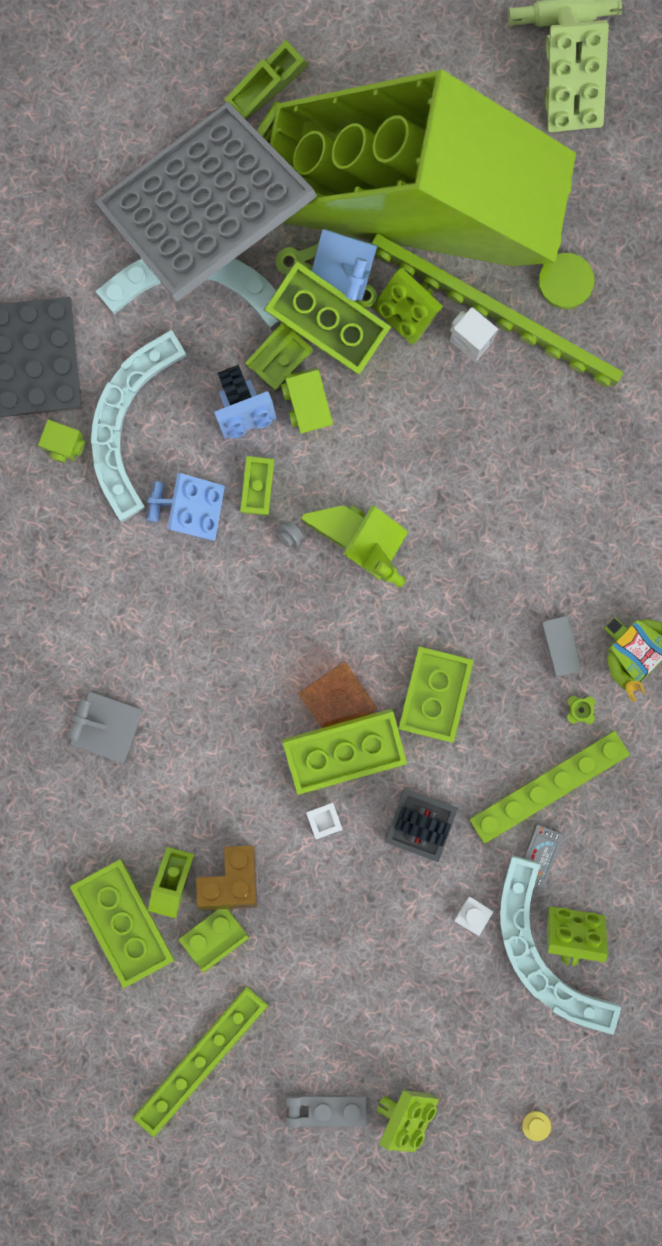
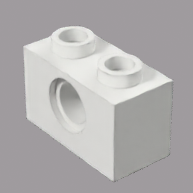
[450,307,498,362]

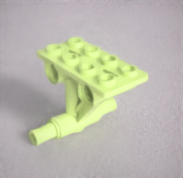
[508,0,622,132]

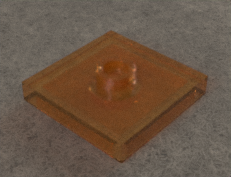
[298,661,377,728]

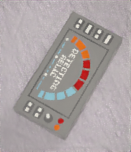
[524,824,564,889]

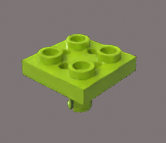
[372,268,443,346]
[547,906,608,966]
[377,1090,440,1152]

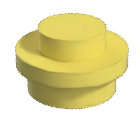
[522,1111,551,1141]

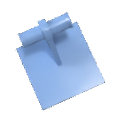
[312,229,378,301]
[147,473,225,541]

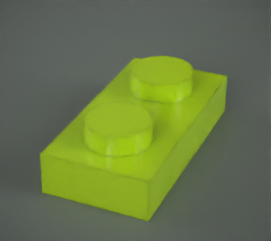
[240,456,275,516]

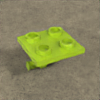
[343,505,409,588]

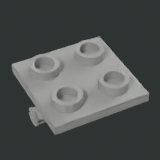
[67,691,144,764]

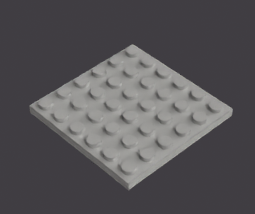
[95,102,317,302]

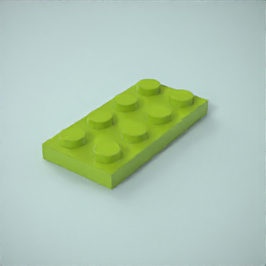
[282,708,407,795]
[70,858,175,989]

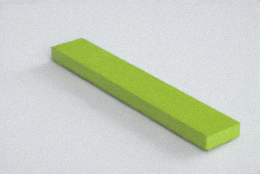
[132,986,268,1138]

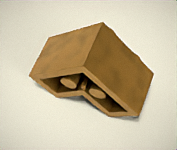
[196,845,257,911]

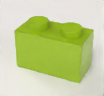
[281,367,333,434]

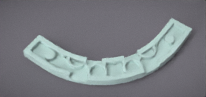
[96,259,280,329]
[91,330,187,522]
[500,855,621,1035]

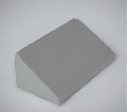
[540,616,582,677]

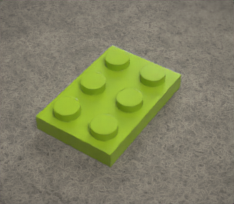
[398,646,474,743]

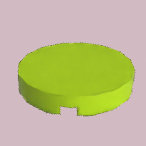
[538,253,594,309]

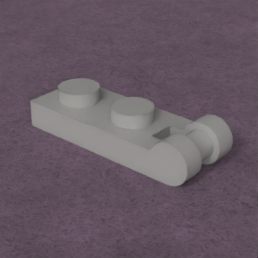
[285,1095,366,1128]

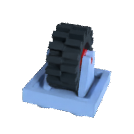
[214,365,277,439]

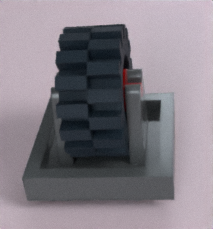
[384,788,458,862]

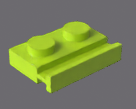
[245,323,313,392]
[178,909,249,973]

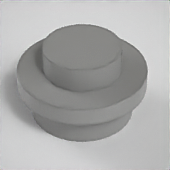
[278,521,304,548]

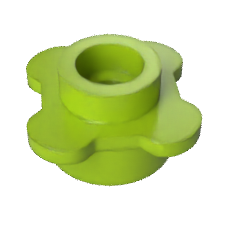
[567,696,596,724]

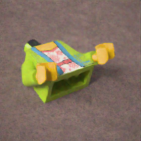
[603,617,662,702]

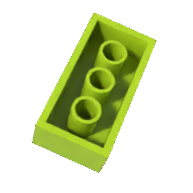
[263,261,391,375]

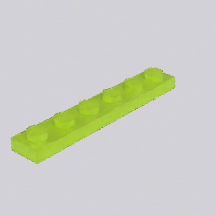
[469,731,630,844]

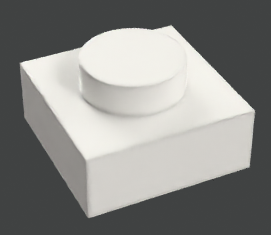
[306,802,343,839]
[454,896,494,936]

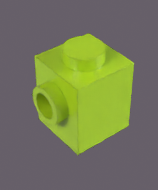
[38,419,85,463]

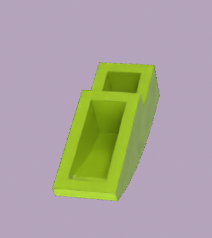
[224,40,309,120]

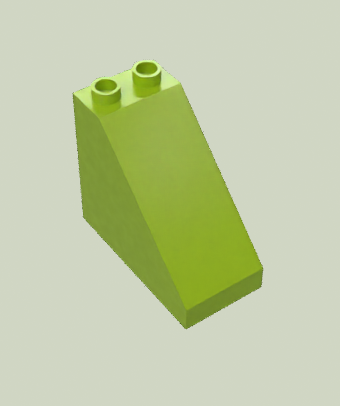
[270,69,576,267]

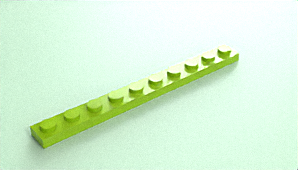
[372,233,624,387]

